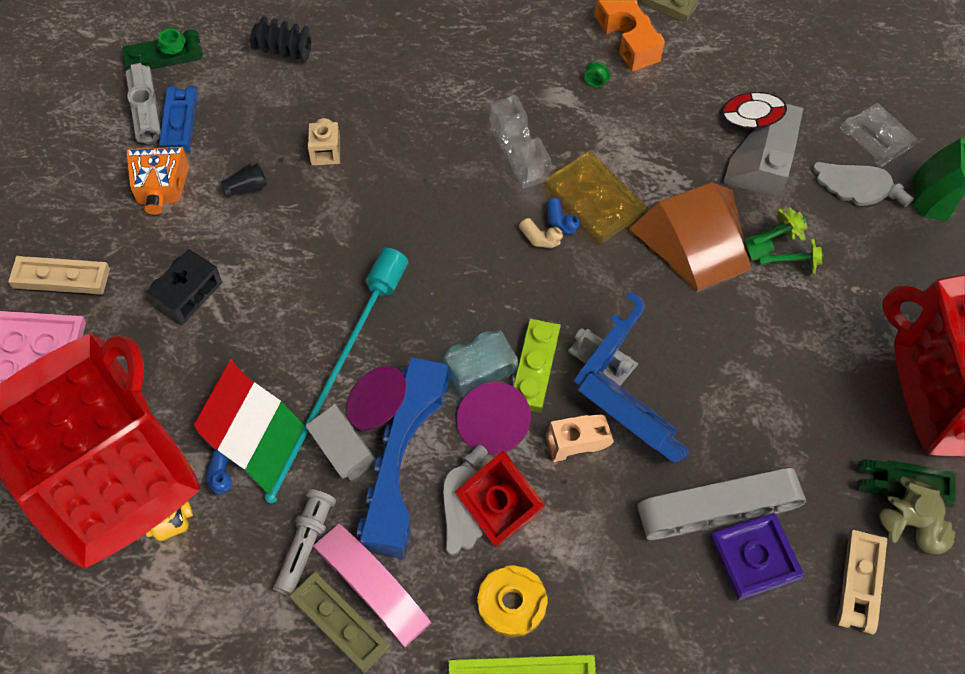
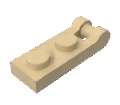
[836,530,887,635]

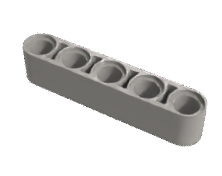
[637,468,806,540]

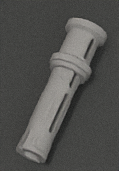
[273,489,336,596]

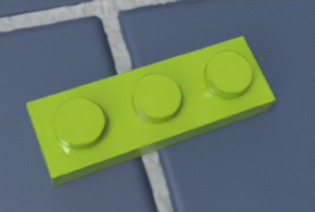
[514,319,561,413]

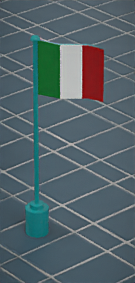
[194,248,409,503]

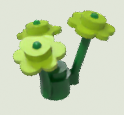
[745,207,824,274]

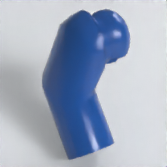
[546,198,580,235]
[205,450,232,494]

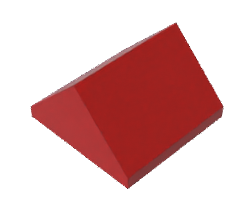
[455,450,546,547]

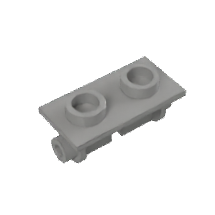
[568,328,638,386]

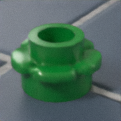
[158,28,186,55]
[584,62,611,88]

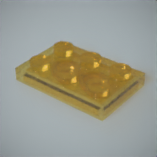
[545,151,648,244]

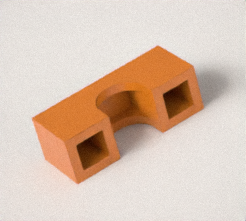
[594,0,665,72]

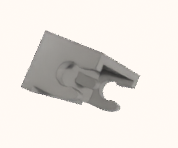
[305,404,377,481]

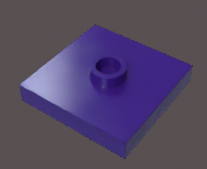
[710,513,805,601]

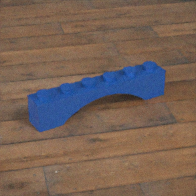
[357,357,450,559]

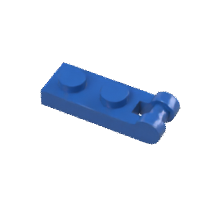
[159,86,198,152]

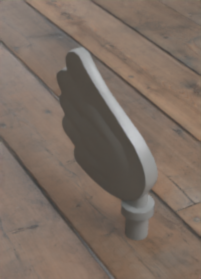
[813,162,913,207]
[443,444,488,556]

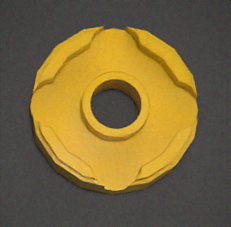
[477,565,548,638]

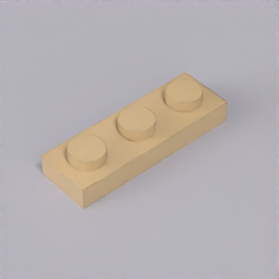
[8,256,110,295]

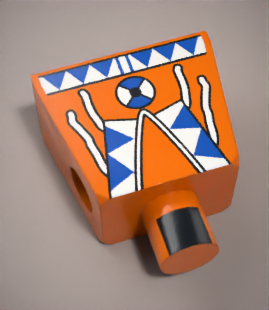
[127,147,189,215]

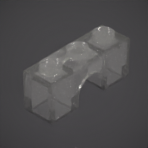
[489,95,551,189]

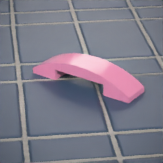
[313,524,431,648]

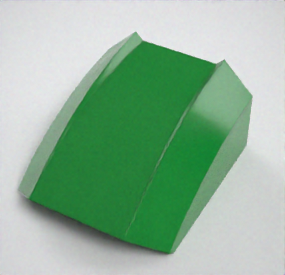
[912,137,965,221]

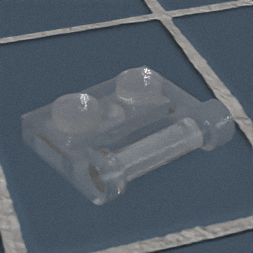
[840,103,918,167]

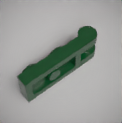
[122,29,203,70]

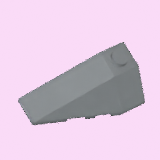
[723,104,804,198]

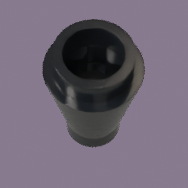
[221,163,267,197]

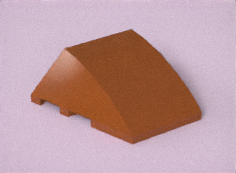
[628,182,751,292]

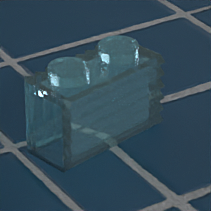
[443,330,518,398]

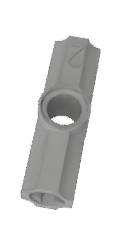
[126,63,161,145]

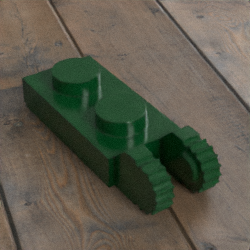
[857,459,956,508]

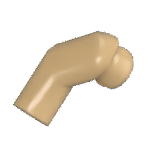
[519,218,563,248]

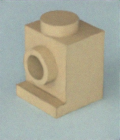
[308,118,340,165]

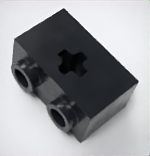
[147,249,223,326]

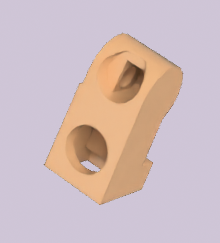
[545,415,614,462]

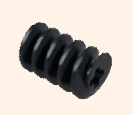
[250,16,312,62]

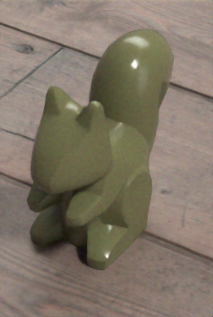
[879,476,956,554]

